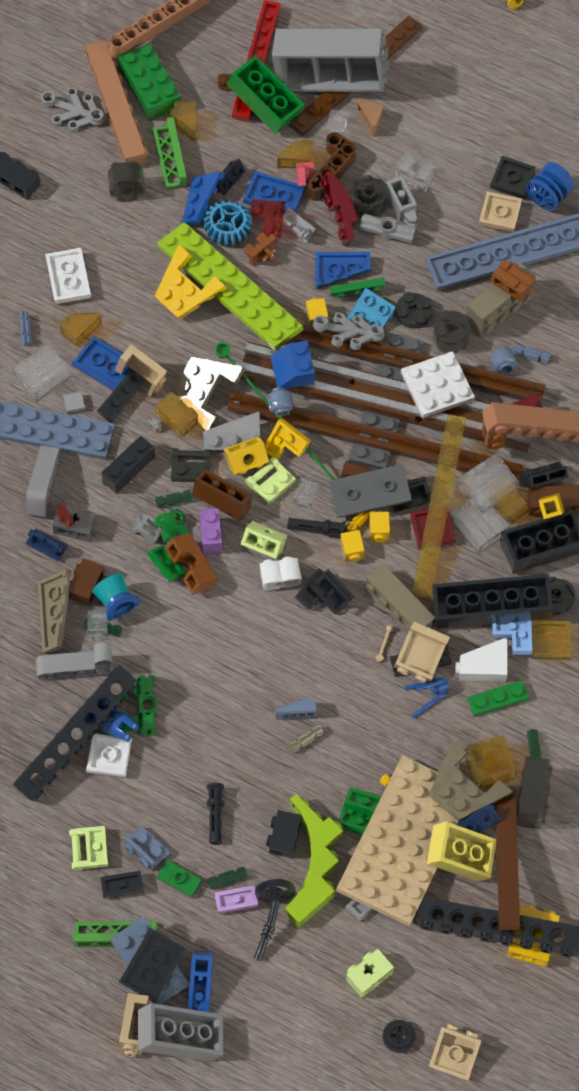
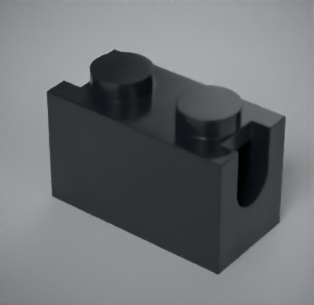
[266,810,301,859]

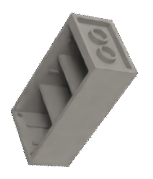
[272,28,390,92]

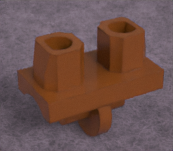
[244,232,277,266]

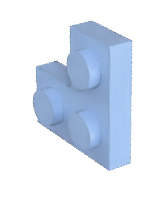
[492,621,532,655]

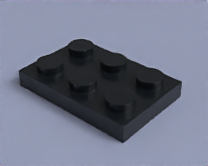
[119,928,186,1003]

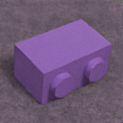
[200,508,222,554]

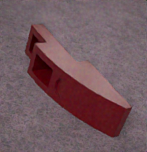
[321,171,358,246]

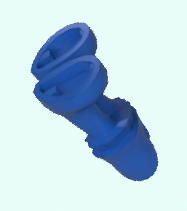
[84,698,139,742]

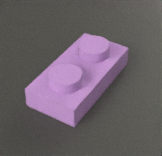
[214,885,258,914]

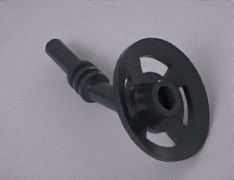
[254,879,296,961]

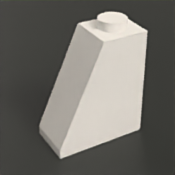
[455,638,507,682]

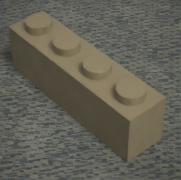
[366,564,435,633]

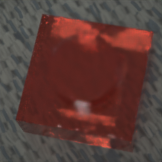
[56,502,74,528]

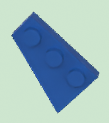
[182,171,225,226]
[315,252,370,289]

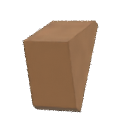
[356,99,384,136]

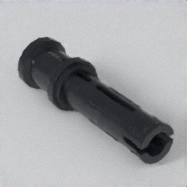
[287,517,346,536]
[206,783,224,845]

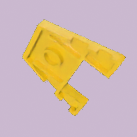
[155,245,227,320]

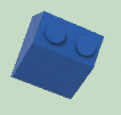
[271,341,315,389]

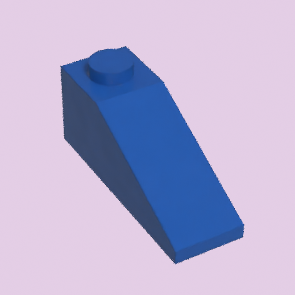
[188,950,214,1012]

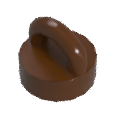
[218,74,231,91]

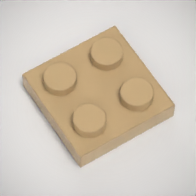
[479,191,522,232]

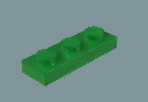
[329,277,386,298]
[467,680,529,717]

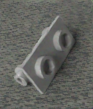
[278,208,316,243]

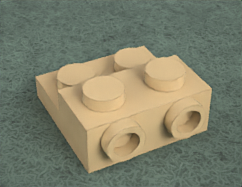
[429,1023,482,1080]

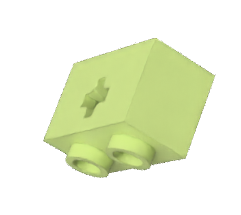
[241,521,288,559]
[346,949,394,998]

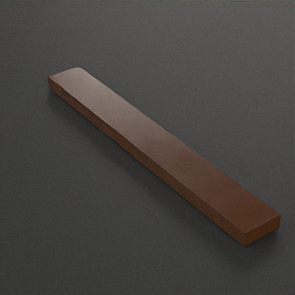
[495,792,520,930]

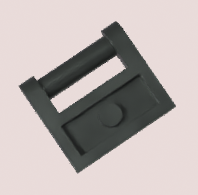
[171,448,210,482]

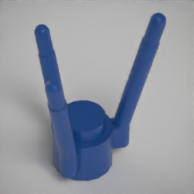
[403,677,450,718]

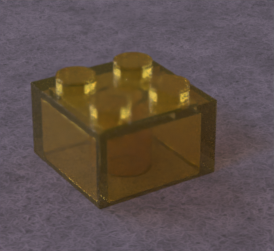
[465,735,517,789]

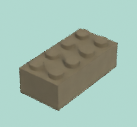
[465,262,536,337]

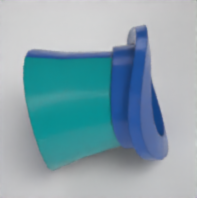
[92,573,141,621]

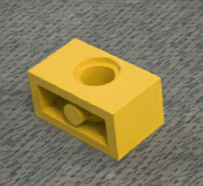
[224,436,269,475]

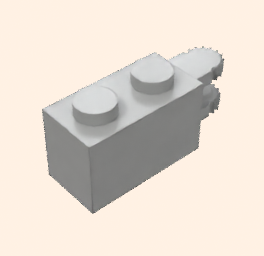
[385,176,418,227]

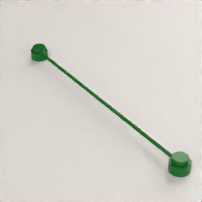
[215,342,335,480]

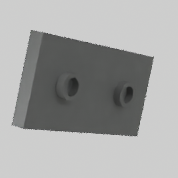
[329,464,412,518]

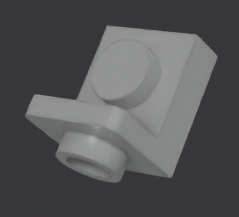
[131,513,162,543]

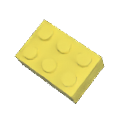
[427,822,497,881]

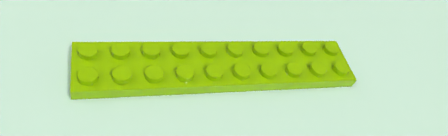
[157,223,303,351]

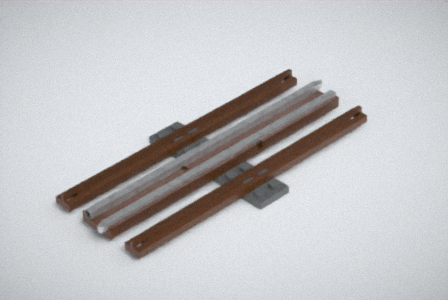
[227,323,546,485]

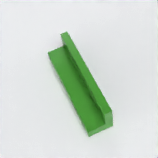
[153,117,187,190]
[73,921,157,947]

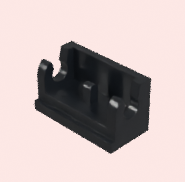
[392,476,431,512]
[308,569,354,614]

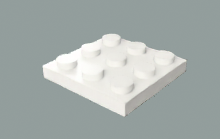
[401,351,475,419]

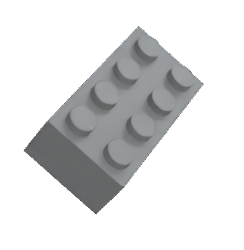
[138,1003,223,1062]

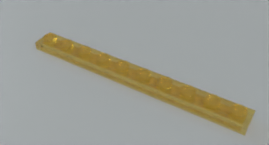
[412,414,466,598]

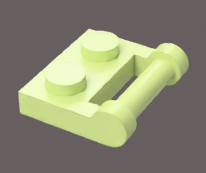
[245,457,296,505]
[69,826,108,871]

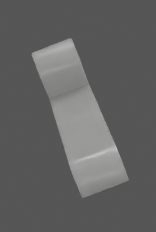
[27,445,60,518]
[36,642,113,680]

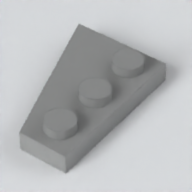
[203,412,260,450]

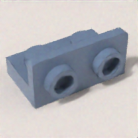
[124,825,170,871]

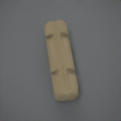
[288,724,324,753]

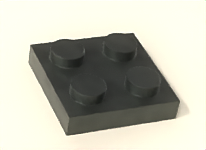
[490,156,536,199]

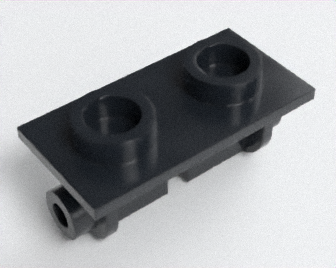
[216,158,245,196]

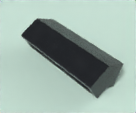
[519,461,569,488]

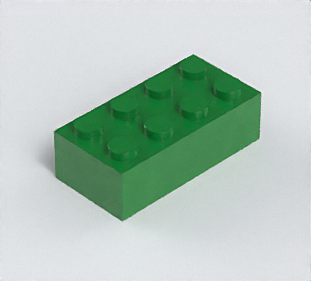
[118,43,181,121]
[226,55,305,134]

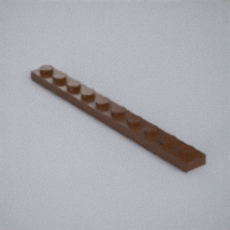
[290,15,422,136]

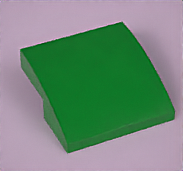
[338,787,381,835]

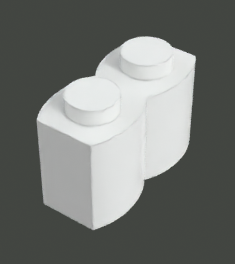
[259,556,302,590]

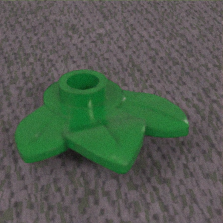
[154,509,189,542]

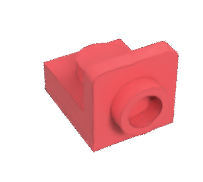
[296,162,315,186]

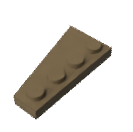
[38,569,71,655]

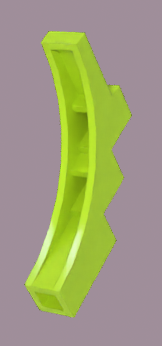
[285,794,343,928]

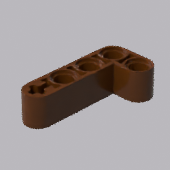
[308,132,357,201]

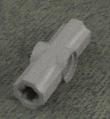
[360,214,416,244]

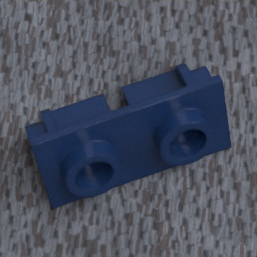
[25,528,68,561]
[456,803,501,833]

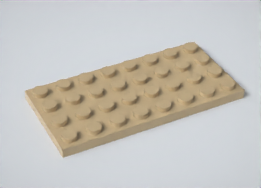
[336,755,458,926]

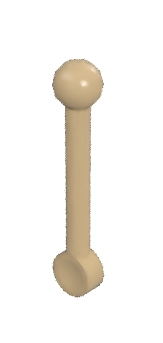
[376,625,394,663]

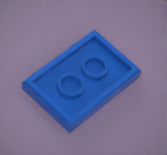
[243,171,306,214]
[72,336,131,391]

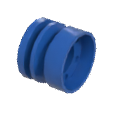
[526,162,575,211]

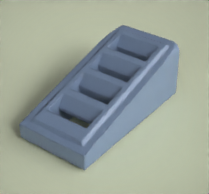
[275,697,317,720]

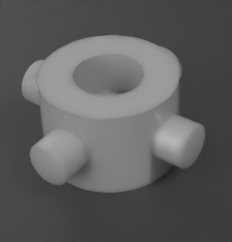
[148,418,162,432]

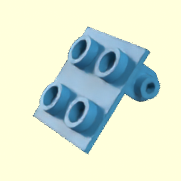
[347,288,396,329]

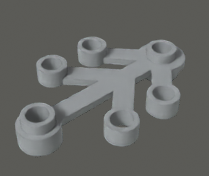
[41,87,106,133]
[313,312,385,350]

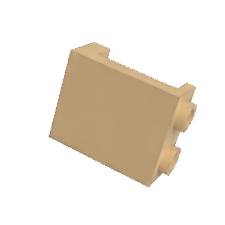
[115,344,167,397]
[394,622,450,683]
[119,993,150,1057]

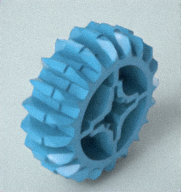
[204,200,253,246]

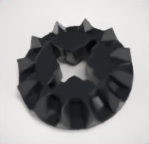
[382,1020,416,1053]

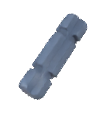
[19,311,32,346]
[514,344,550,363]

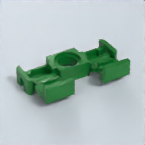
[122,675,158,736]

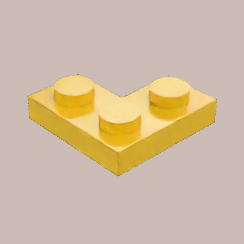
[265,418,311,460]

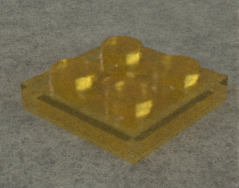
[531,620,572,660]

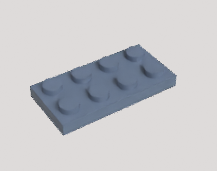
[110,916,190,1005]

